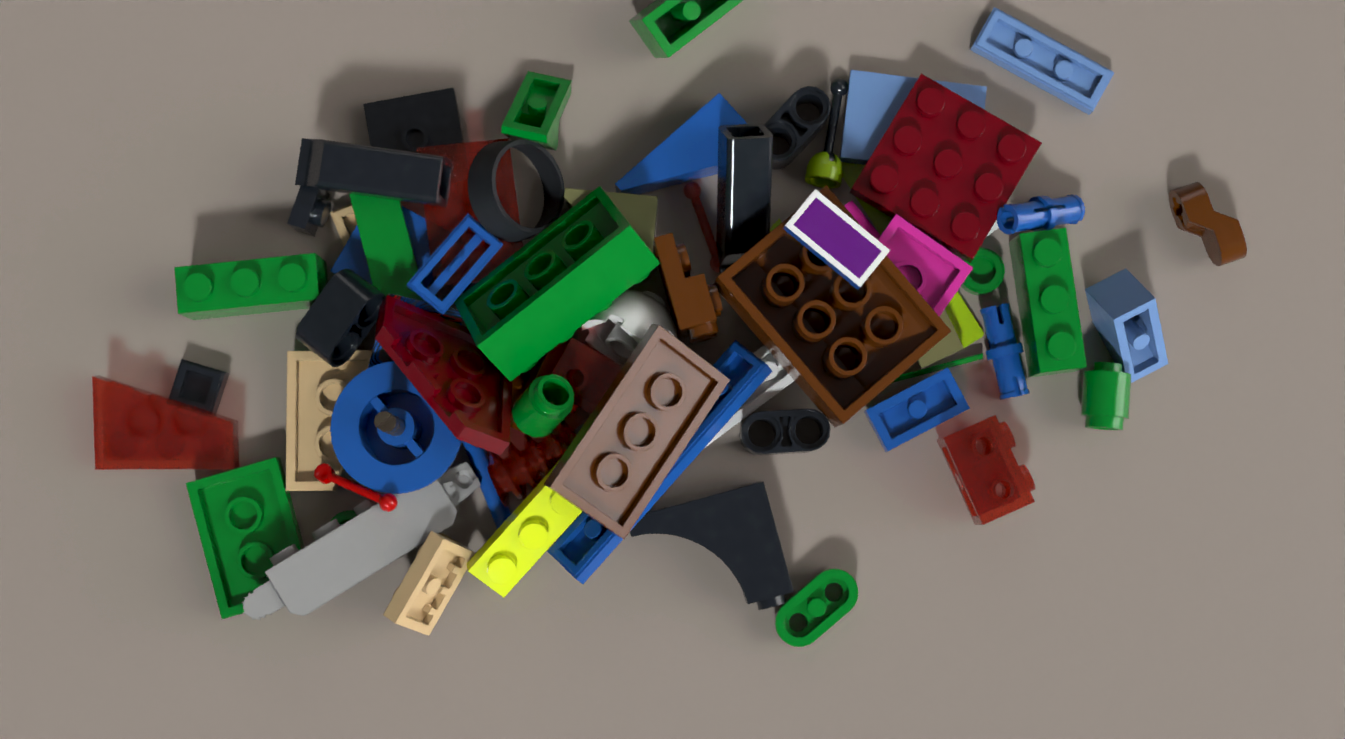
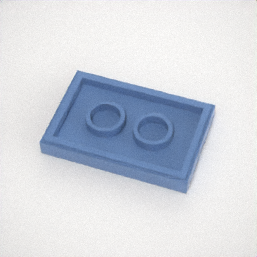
[839,70,987,165]

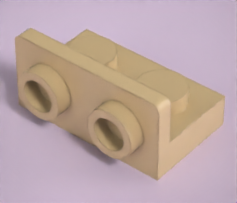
[383,531,475,636]

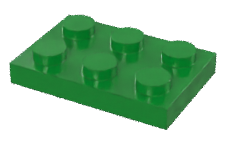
[186,457,305,619]

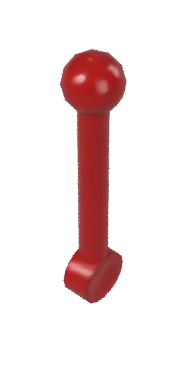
[314,463,398,512]

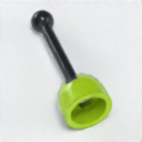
[805,78,848,189]

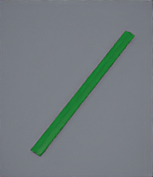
[892,353,983,383]

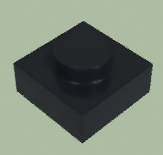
[287,186,331,237]

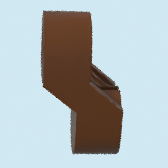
[1169,182,1247,266]

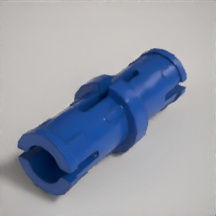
[997,194,1085,235]
[980,303,1030,400]

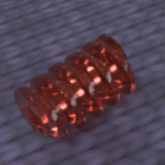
[487,420,577,507]

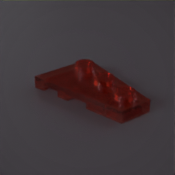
[92,375,239,470]

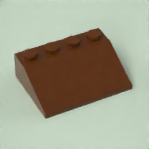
[714,185,951,428]

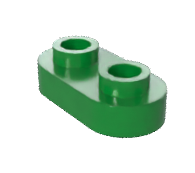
[774,568,858,647]

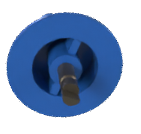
[330,361,462,494]

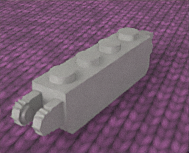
[242,462,481,620]

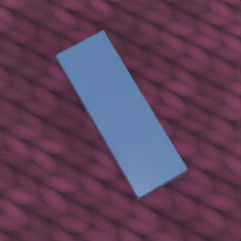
[970,7,1115,115]

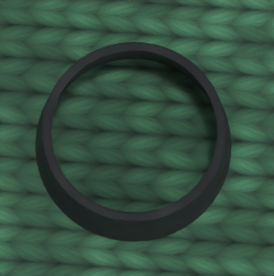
[468,140,565,242]

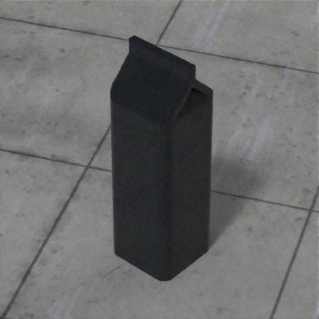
[716,124,773,274]
[295,138,453,207]

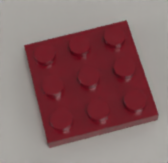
[850,73,1042,263]

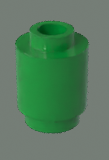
[1081,362,1131,430]
[512,374,574,438]

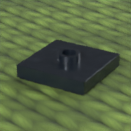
[363,88,469,183]

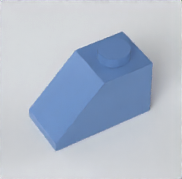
[1085,268,1168,383]

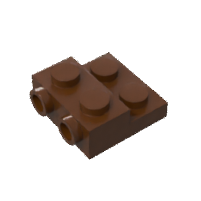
[654,233,723,344]

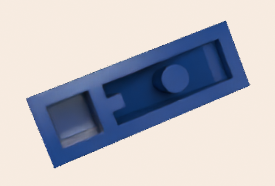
[615,93,747,195]

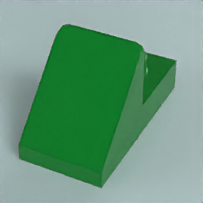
[501,71,572,151]

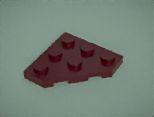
[375,295,513,455]

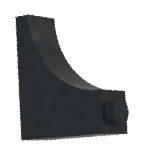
[630,481,794,610]

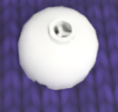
[582,290,677,370]

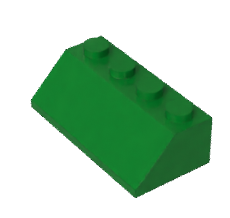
[454,186,661,382]

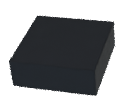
[167,359,230,417]

